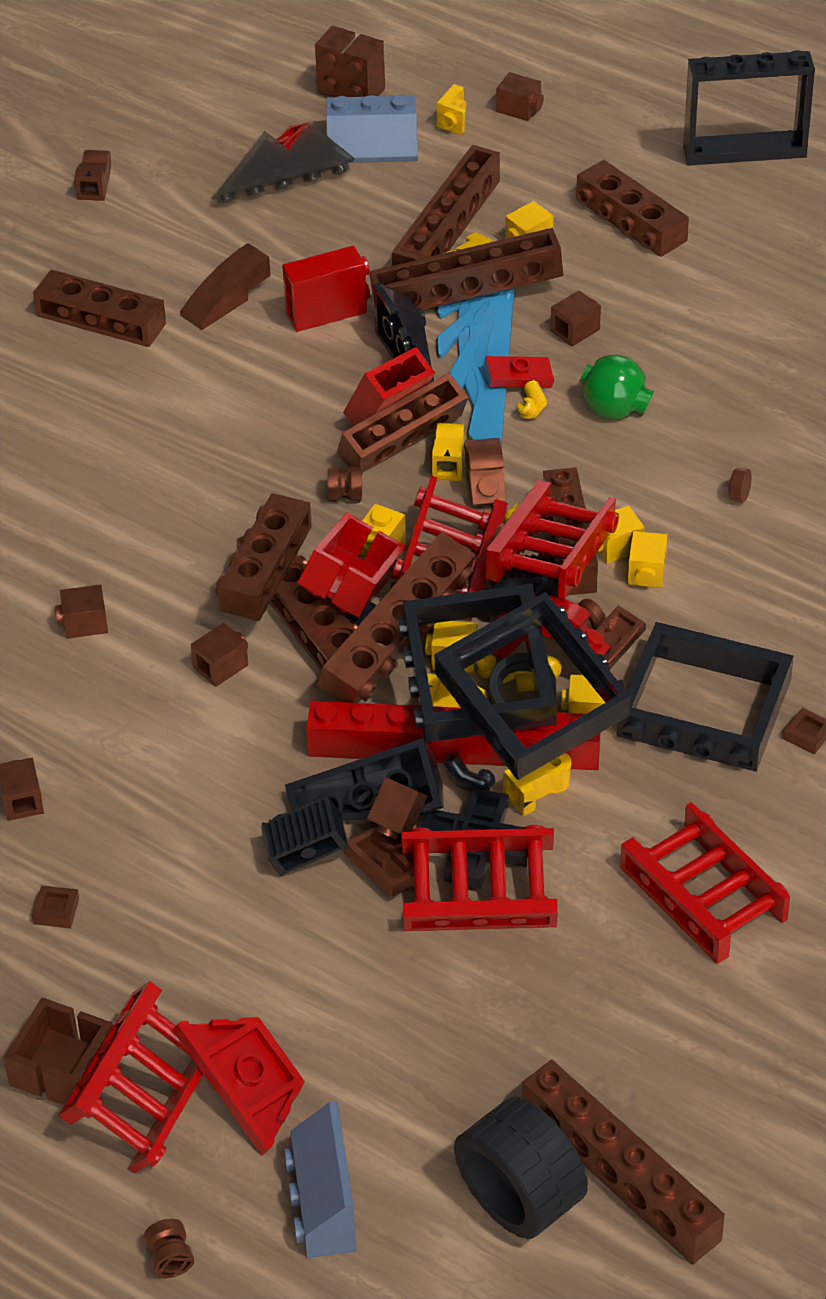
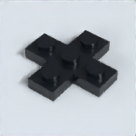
[421,788,528,889]

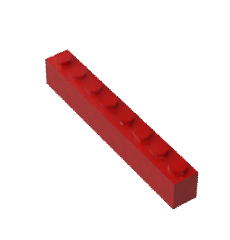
[306,701,601,771]

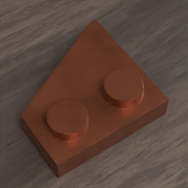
[343,826,414,897]

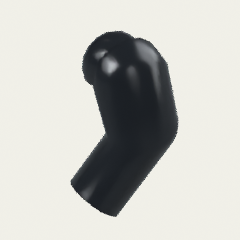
[443,752,495,792]

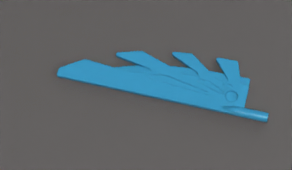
[438,288,515,446]

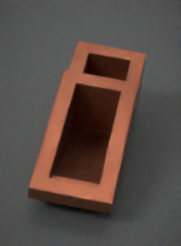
[180,243,271,330]

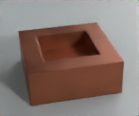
[783,707,826,755]
[32,885,79,928]

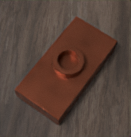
[596,605,646,669]

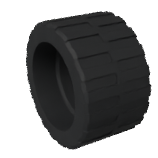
[454,1097,588,1239]

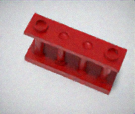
[391,475,508,621]
[485,480,619,599]
[620,802,790,964]
[402,824,558,931]
[58,981,203,1173]

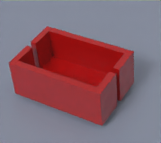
[298,512,406,618]

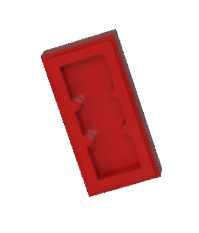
[484,356,554,388]

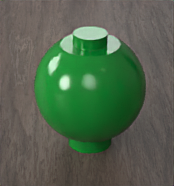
[579,354,654,420]

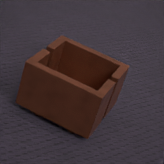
[315,25,385,97]
[3,997,113,1105]

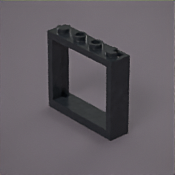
[683,50,815,166]
[398,583,557,743]
[434,592,632,780]
[617,622,794,772]

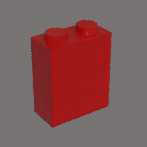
[282,245,371,332]
[343,347,435,426]

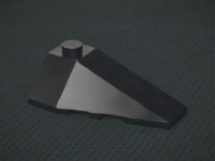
[373,283,434,383]
[285,738,444,820]

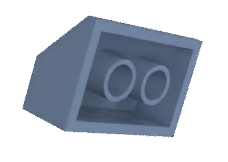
[326,95,418,163]
[284,1101,357,1258]

